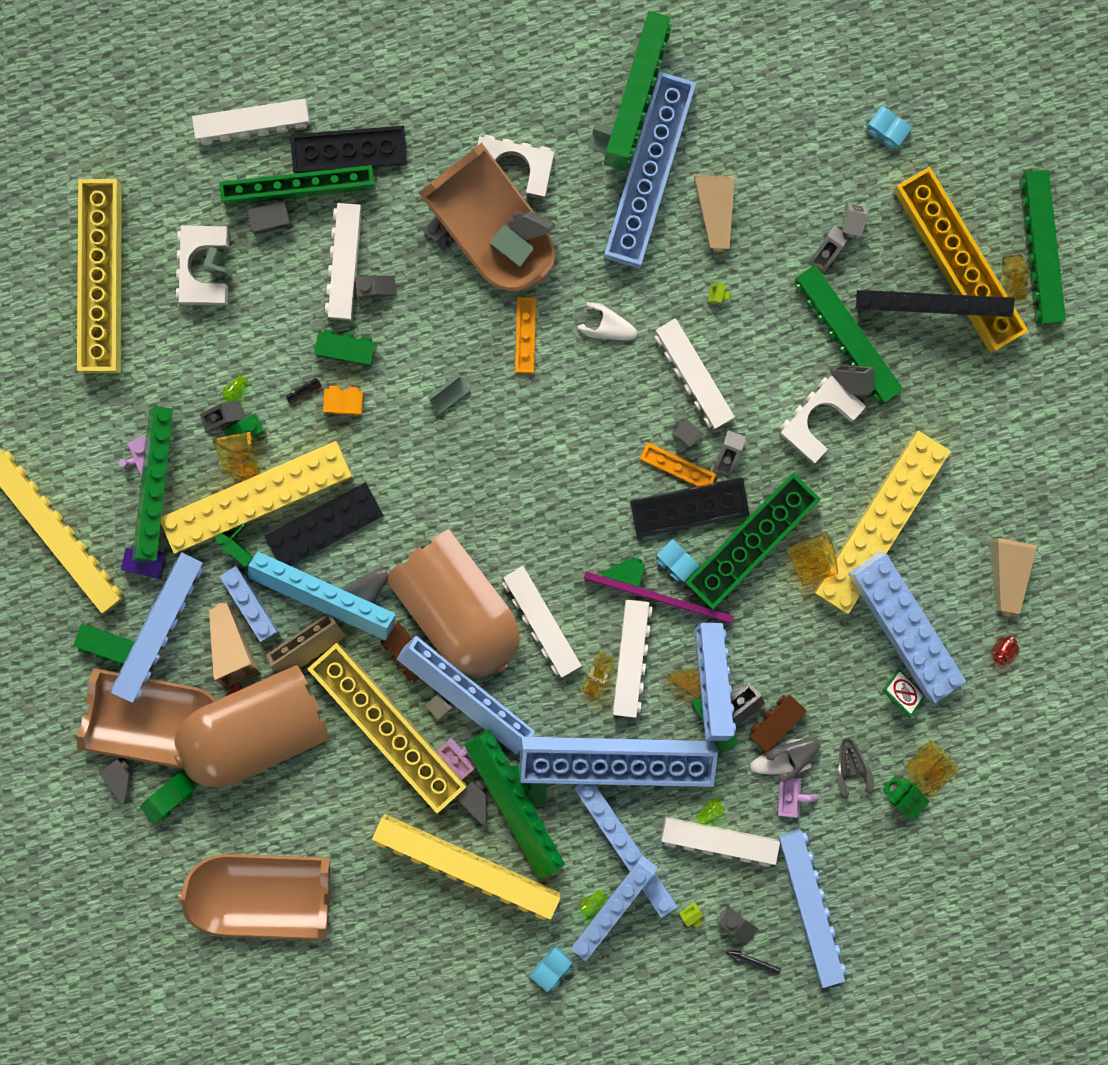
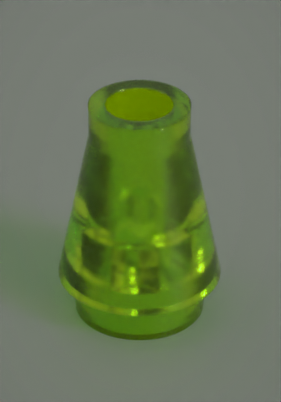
[221,374,248,402]
[696,798,725,825]
[578,890,607,917]

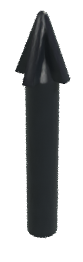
[726,951,781,976]

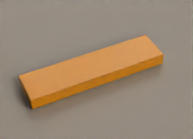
[515,297,536,374]
[639,442,716,486]

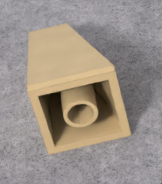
[694,174,735,252]
[990,538,1037,617]
[209,602,260,688]

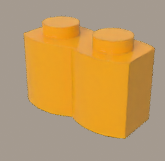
[323,386,364,415]

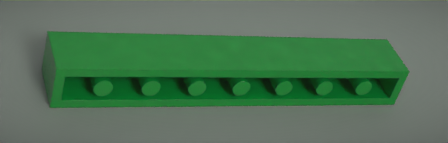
[219,165,376,206]
[1019,170,1066,326]
[794,265,904,404]
[132,406,173,563]
[464,730,565,879]

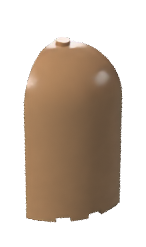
[418,143,555,291]
[386,530,519,677]
[174,665,329,787]
[77,669,217,768]
[178,854,331,941]

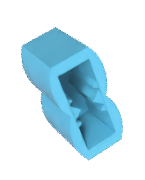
[866,106,912,149]
[656,539,700,582]
[530,945,573,992]

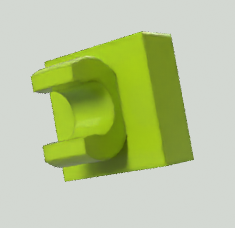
[707,282,731,304]
[679,902,704,929]

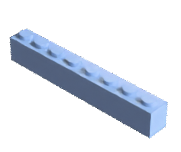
[110,552,203,703]
[397,636,535,754]
[574,784,677,918]
[778,829,847,988]

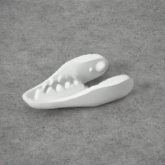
[577,302,638,340]
[750,739,812,775]

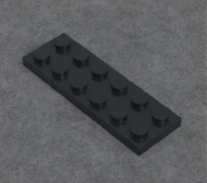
[290,125,408,174]
[630,477,750,538]
[264,482,384,566]

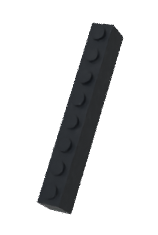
[856,290,1015,317]

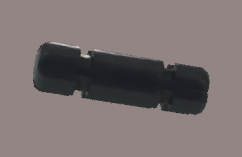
[286,378,322,404]

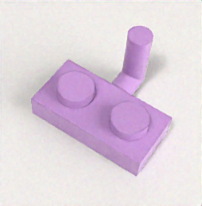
[118,435,146,477]
[436,738,476,779]
[778,778,818,818]

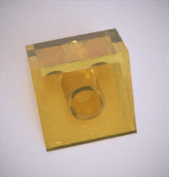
[212,432,260,478]
[787,532,839,586]
[904,740,960,797]

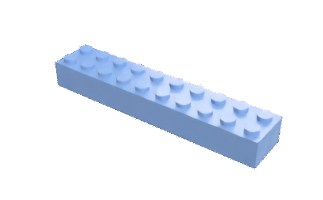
[604,72,696,269]
[519,737,718,787]

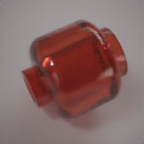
[991,636,1020,665]

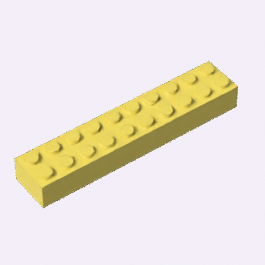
[77,179,122,374]
[813,431,951,614]
[161,441,353,554]
[308,643,467,813]
[372,814,560,920]

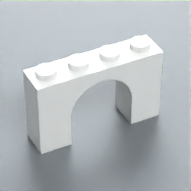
[477,135,554,200]
[176,226,230,305]
[779,376,866,464]

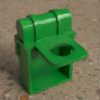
[215,524,254,567]
[883,776,930,822]

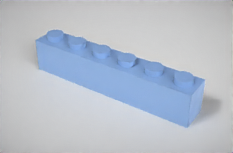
[695,623,736,741]
[571,855,658,961]

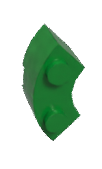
[139,771,197,824]

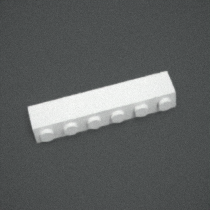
[192,99,311,145]
[325,203,362,321]
[654,318,735,430]
[502,566,581,677]
[613,600,652,718]
[661,817,780,867]

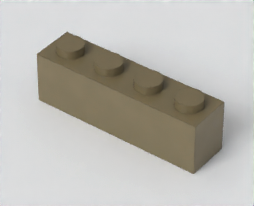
[266,614,347,673]

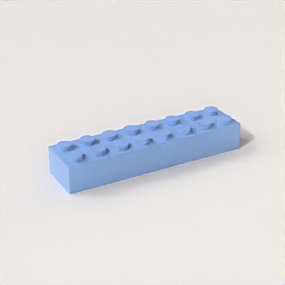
[848,552,966,703]

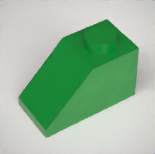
[224,413,267,449]
[602,557,645,587]

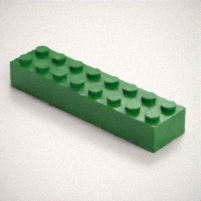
[603,10,672,171]
[684,472,821,610]

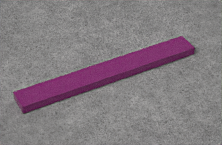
[584,571,734,623]

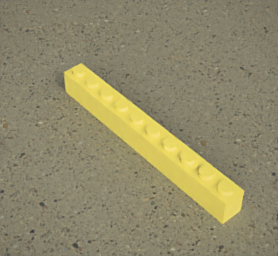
[0,449,124,614]

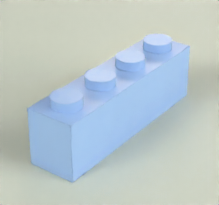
[219,566,279,642]

